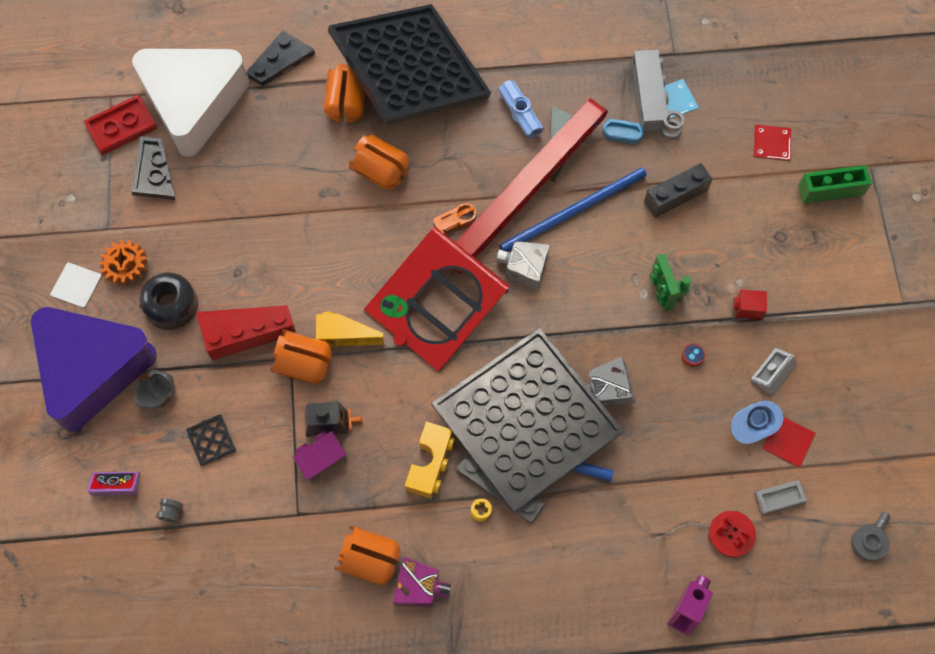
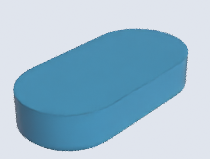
[602,119,644,144]

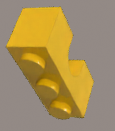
[405,422,455,499]

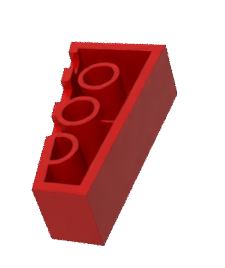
[196,305,296,360]

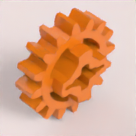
[99,239,148,286]

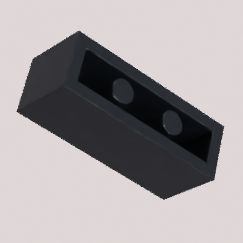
[644,163,713,218]

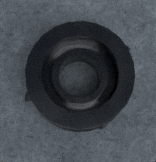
[139,272,198,330]

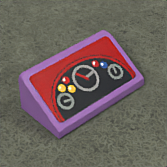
[88,472,140,496]

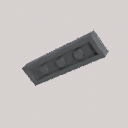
[456,454,545,524]

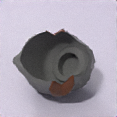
[135,370,176,409]

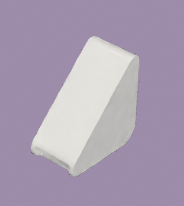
[132,49,249,157]

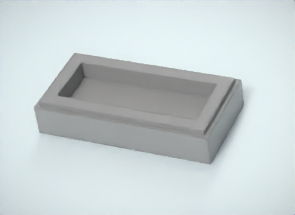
[754,480,807,515]

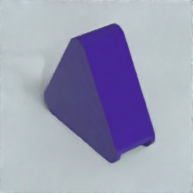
[31,307,157,432]

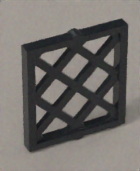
[186,414,236,466]

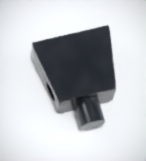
[305,402,349,437]

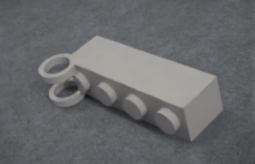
[632,50,684,139]

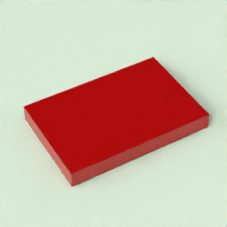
[83,94,158,155]

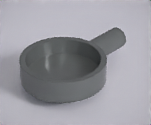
[851,512,891,561]

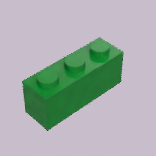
[798,165,872,204]

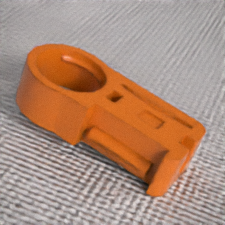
[433,203,476,234]

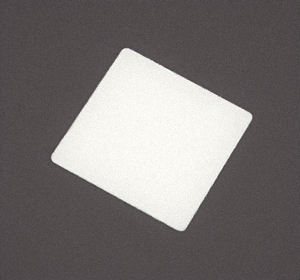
[50,262,102,308]

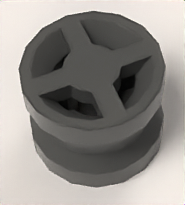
[155,498,184,523]

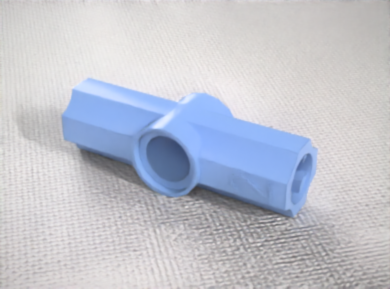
[499,80,544,139]

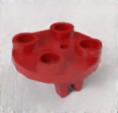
[708,510,756,558]

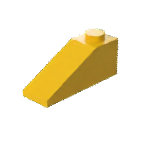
[316,312,384,346]

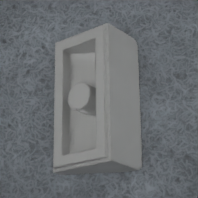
[750,348,797,396]

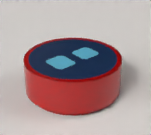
[682,344,705,367]

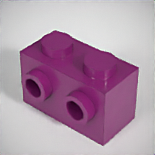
[293,430,347,480]

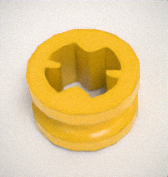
[470,499,492,522]

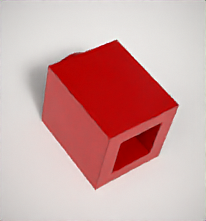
[732,289,767,320]

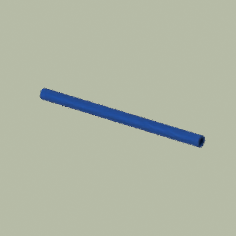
[499,167,647,252]

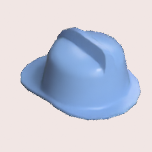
[731,401,783,444]

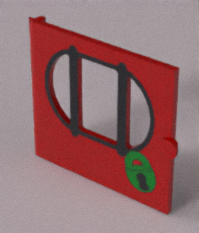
[364,227,511,372]

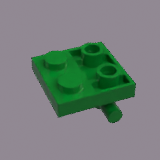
[649,254,691,311]

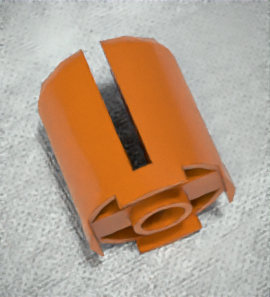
[323,64,366,123]
[349,133,409,190]
[270,329,332,385]
[334,525,400,585]

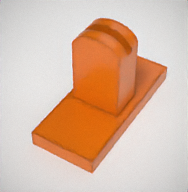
[348,409,362,431]

